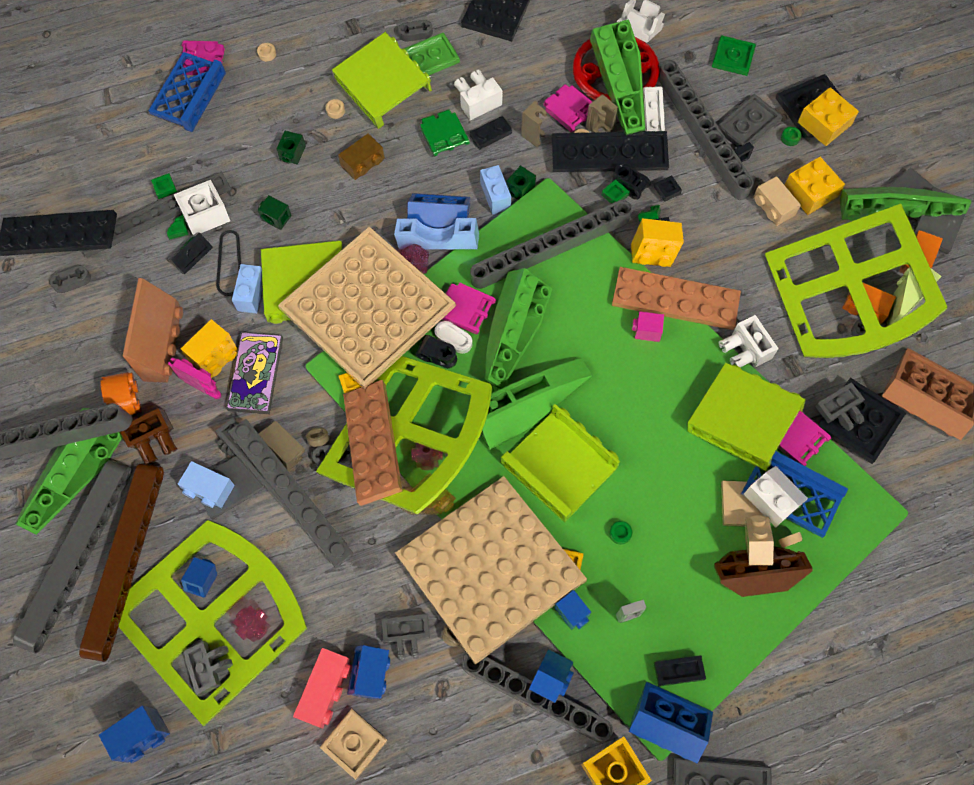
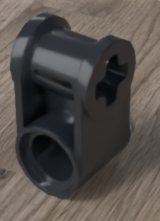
[612,163,651,200]
[415,335,458,369]

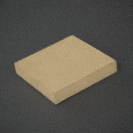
[721,481,765,527]
[320,709,388,780]

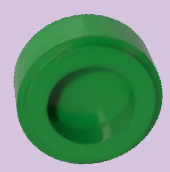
[781,127,801,146]
[609,521,633,545]

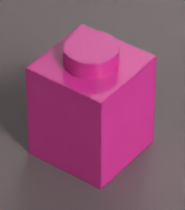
[632,311,664,342]

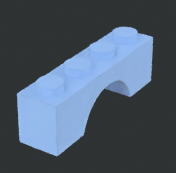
[394,218,479,250]

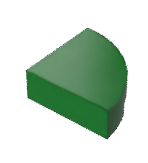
[638,204,661,222]
[167,215,189,240]

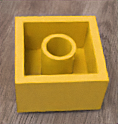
[798,87,859,146]
[785,157,845,215]
[631,218,684,267]
[181,319,238,378]
[581,736,652,785]

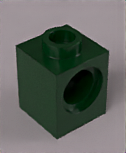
[276,130,306,165]
[506,165,536,200]
[258,195,292,230]

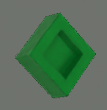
[151,173,177,199]
[601,179,629,204]

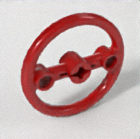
[573,37,659,101]

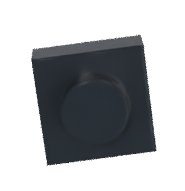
[734,142,754,162]
[654,175,682,202]

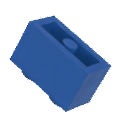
[347,645,390,699]
[529,649,574,703]

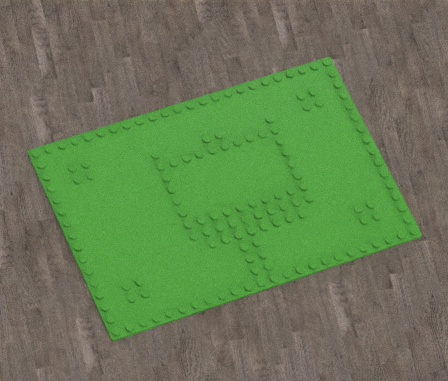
[306,178,908,761]

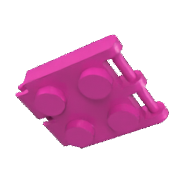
[179,40,225,75]
[543,84,592,132]
[442,282,496,334]
[168,358,222,399]
[778,411,831,466]

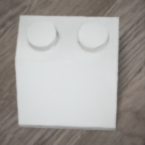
[174,180,230,236]
[744,466,808,527]

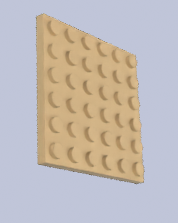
[278,227,456,389]
[395,476,587,665]

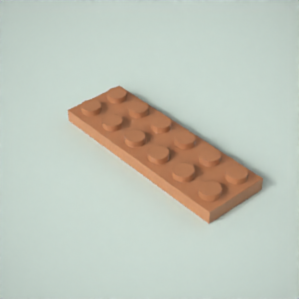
[612,267,741,330]
[343,380,402,506]

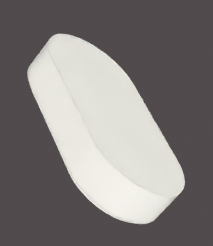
[435,321,472,354]

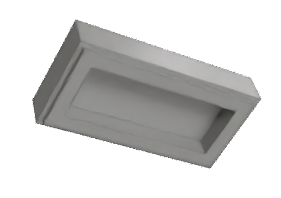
[616,599,646,623]

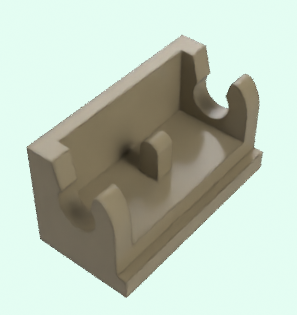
[586,94,618,132]
[521,101,547,147]
[259,421,305,471]

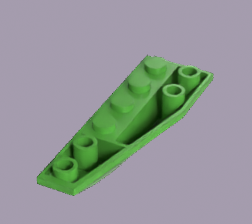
[590,19,645,135]
[840,187,971,221]
[485,268,552,389]
[481,358,592,450]
[15,408,123,535]

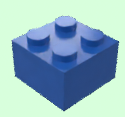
[99,705,170,763]

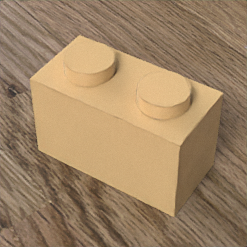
[753,176,801,226]
[745,515,774,565]

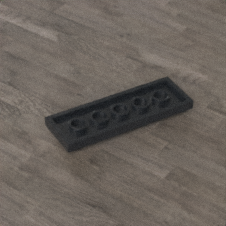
[552,131,669,172]
[0,210,117,256]

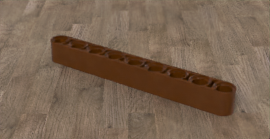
[79,464,164,662]

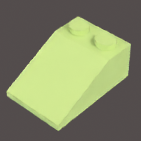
[886,267,942,327]

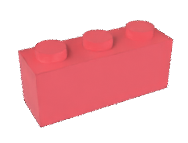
[293,648,352,729]

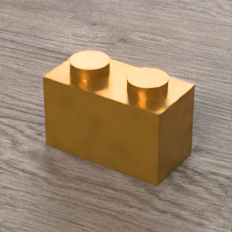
[338,133,385,180]

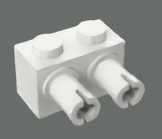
[454,70,502,120]
[719,315,779,368]

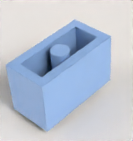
[480,165,511,215]
[232,264,263,314]
[178,461,235,508]

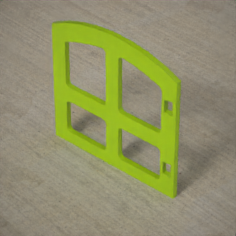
[765,204,947,358]
[316,356,492,514]
[119,520,307,726]

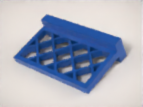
[149,52,226,132]
[741,451,848,538]

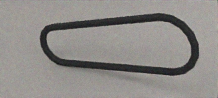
[216,230,241,296]

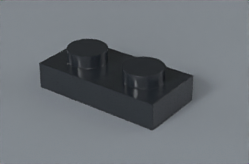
[470,116,512,150]
[169,232,213,274]
[654,655,706,687]

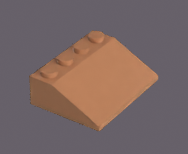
[123,278,183,383]
[882,348,974,440]

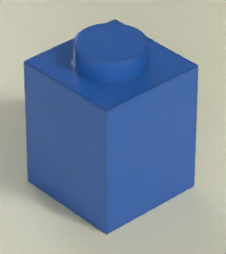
[181,557,217,598]
[554,590,591,630]

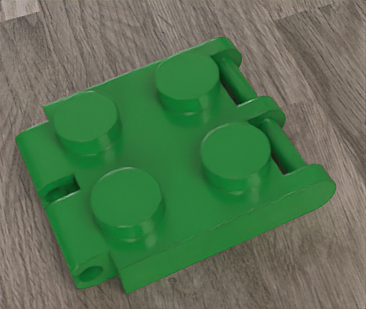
[420,109,470,157]

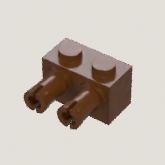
[120,408,178,465]

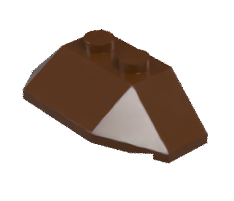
[714,546,813,597]

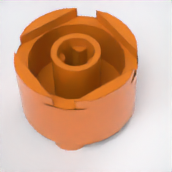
[101,372,142,415]

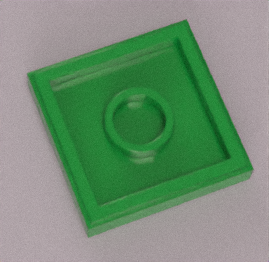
[712,35,756,76]

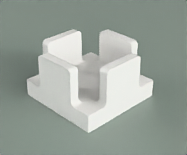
[617,0,665,43]

